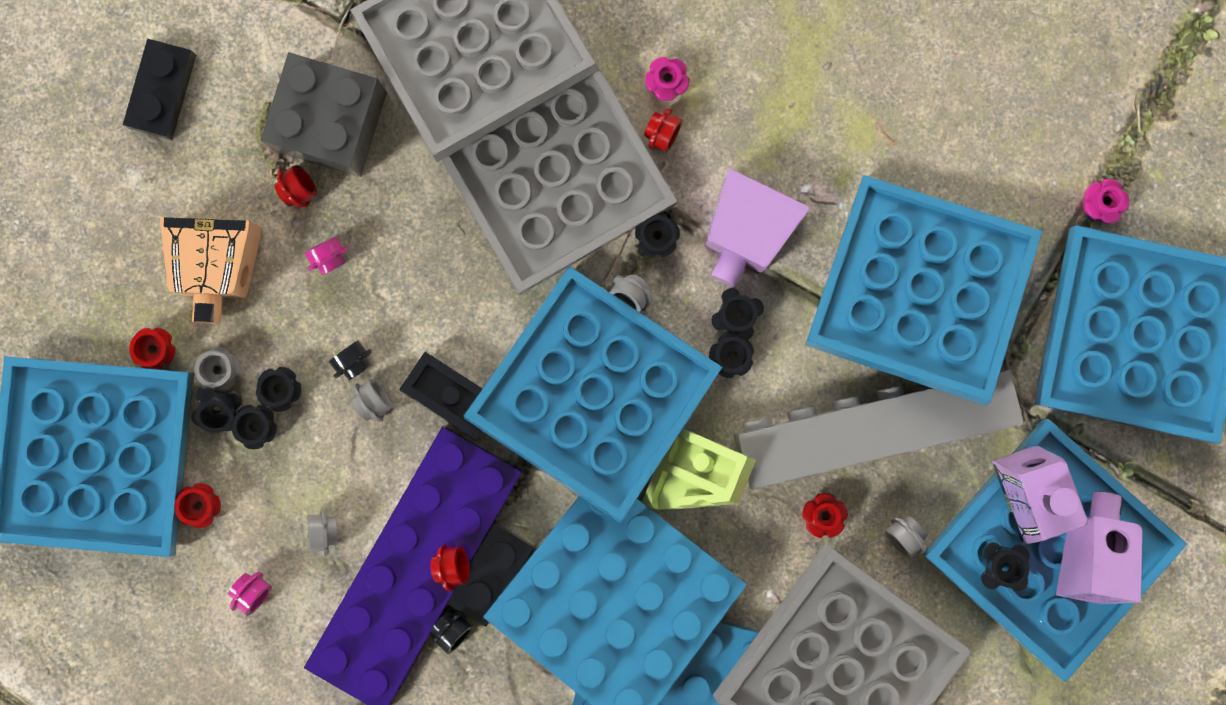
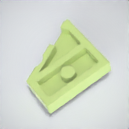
[642,428,756,511]

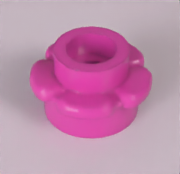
[645,57,690,101]
[1083,179,1129,224]
[304,236,348,275]
[228,572,272,616]

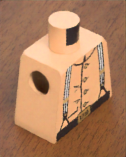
[160,217,262,324]

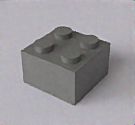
[261,52,387,177]

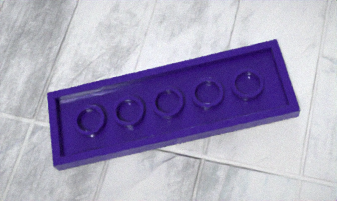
[304,426,523,705]

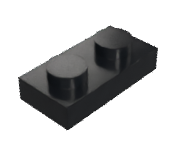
[122,38,197,140]
[399,351,483,441]
[447,522,535,627]

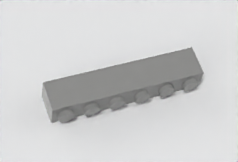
[734,370,1024,490]

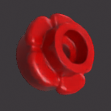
[644,108,683,153]
[275,165,317,208]
[129,328,176,370]
[175,483,221,529]
[802,493,848,538]
[430,544,470,591]

